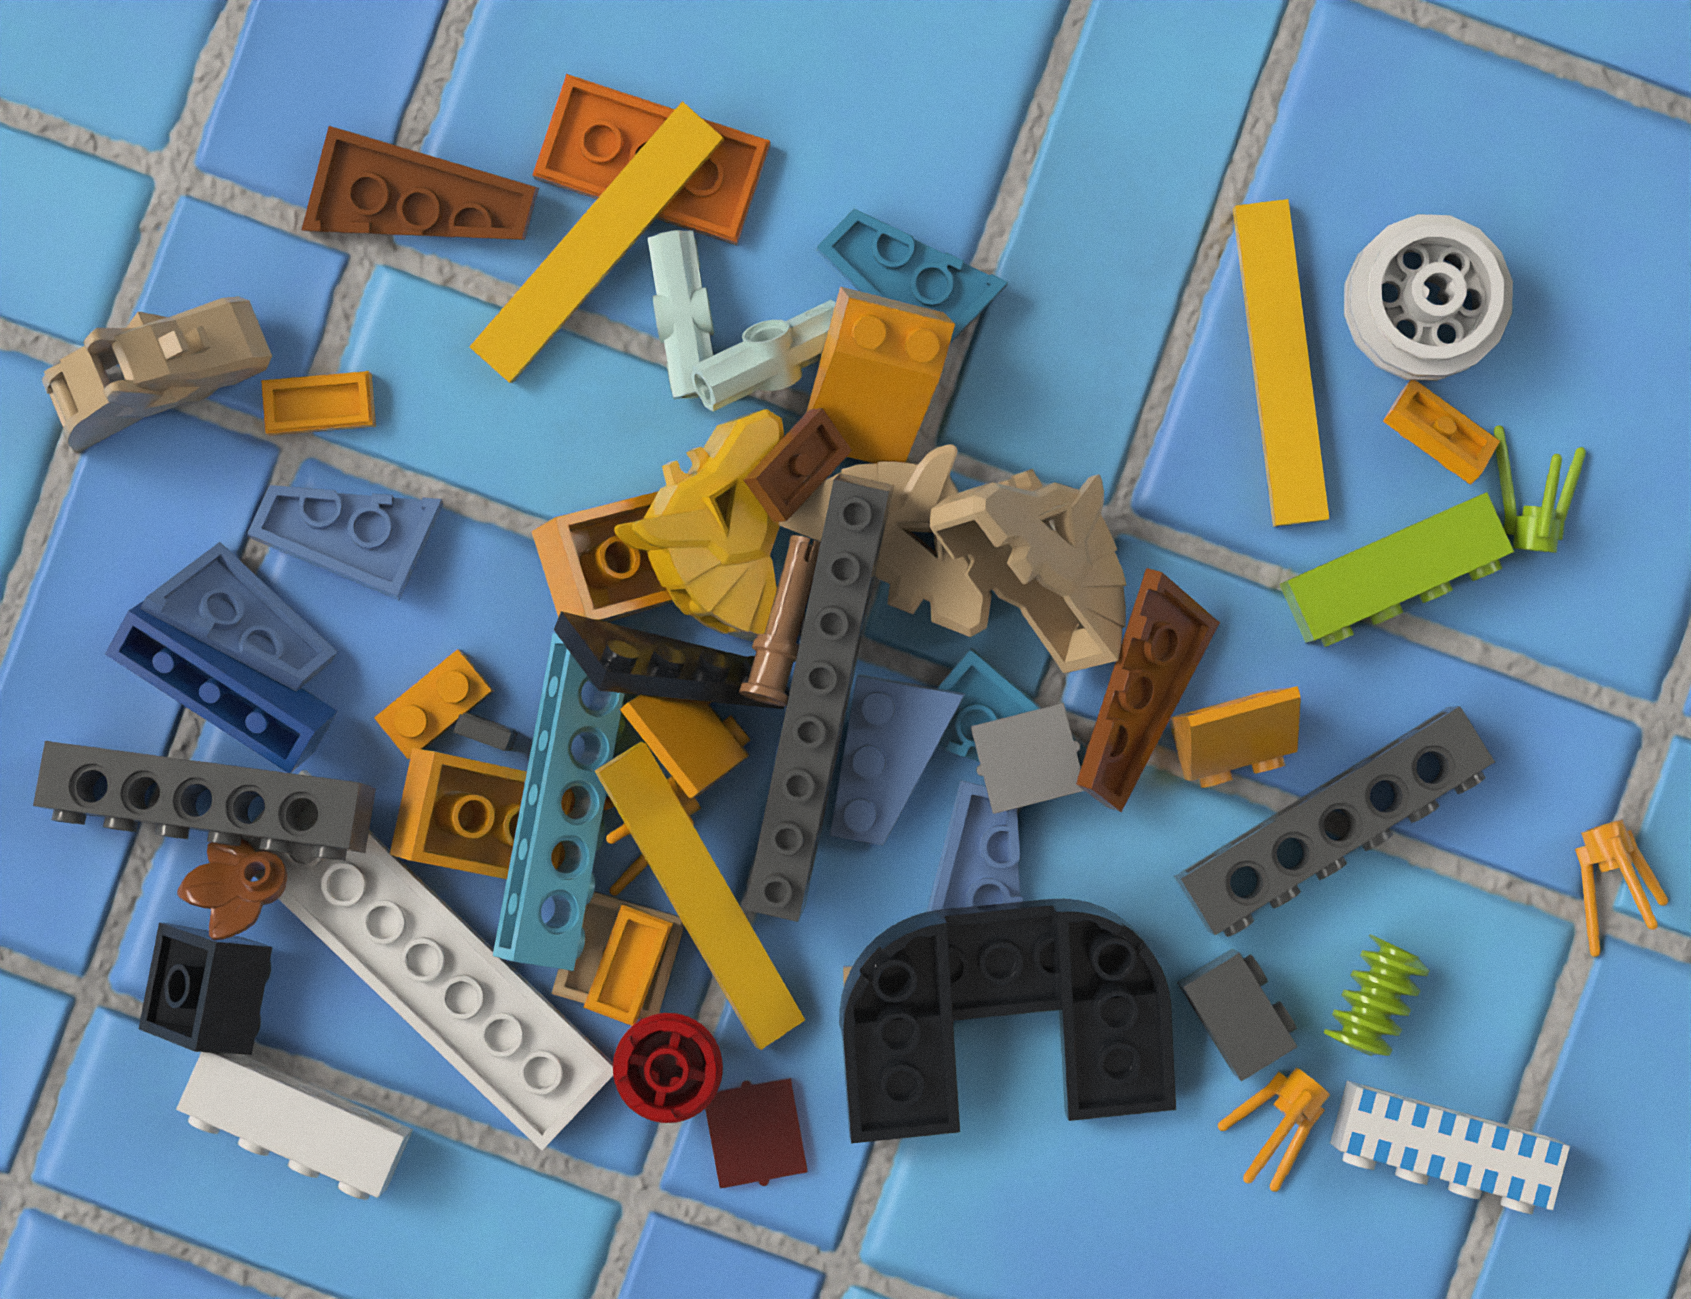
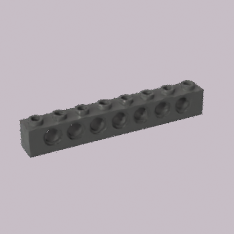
[745,473,894,922]

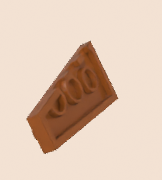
[301,126,539,240]
[1076,568,1220,812]

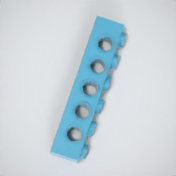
[493,633,625,971]

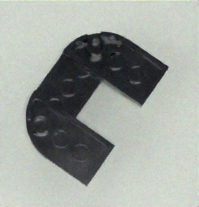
[839,898,1176,1144]

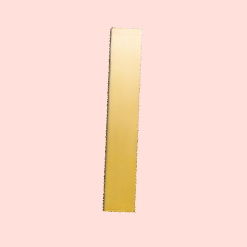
[469,101,725,383]
[1233,199,1329,527]
[595,742,805,1050]

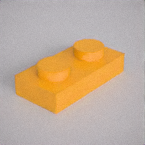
[1383,380,1500,485]
[374,649,494,760]

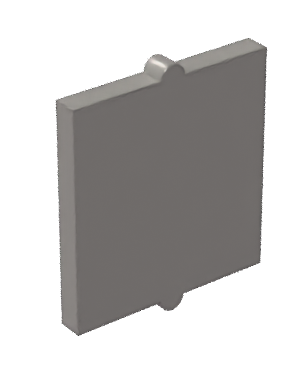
[971,703,1084,814]

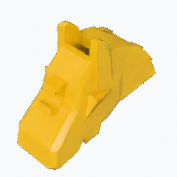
[614,409,785,641]

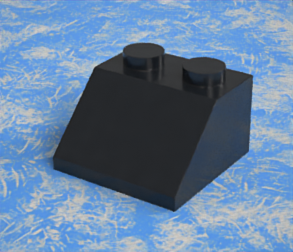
[138,922,272,1055]

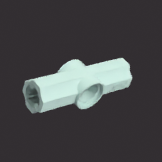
[648,230,714,400]
[690,300,836,412]

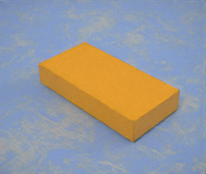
[261,371,376,436]
[583,904,674,1026]

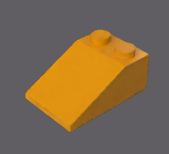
[806,286,955,463]
[531,491,673,622]
[1169,686,1301,788]
[620,695,751,799]
[389,748,575,879]

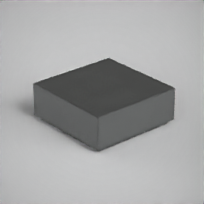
[453,713,518,751]

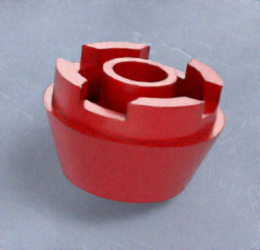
[613,1013,723,1123]

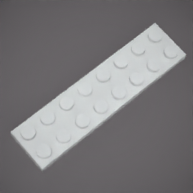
[242,770,613,1150]

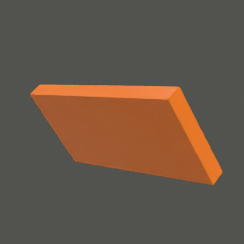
[532,74,771,245]

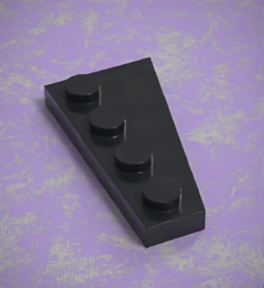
[554,611,790,709]

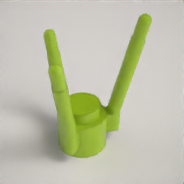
[1494,425,1586,553]

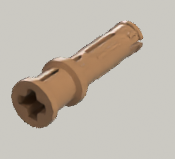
[739,535,821,706]

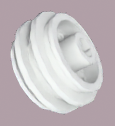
[1344,214,1513,381]

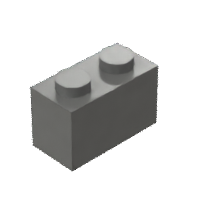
[1177,949,1297,1082]

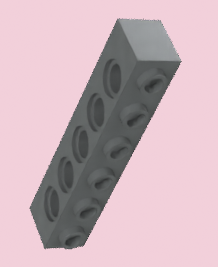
[1174,706,1495,937]
[33,741,376,861]

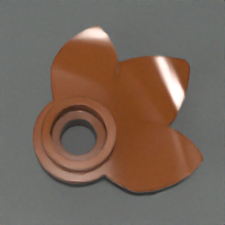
[177,839,288,940]

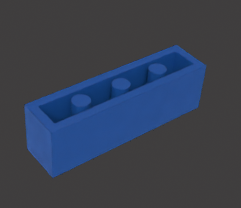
[105,601,338,773]

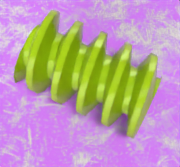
[1323,934,1430,1056]

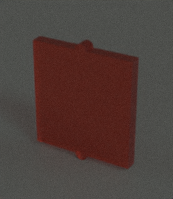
[705,1077,808,1189]

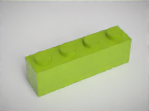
[1279,492,1514,647]

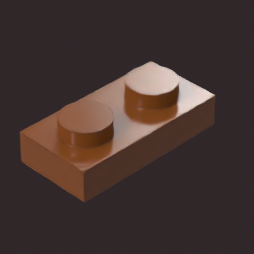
[743,408,852,522]

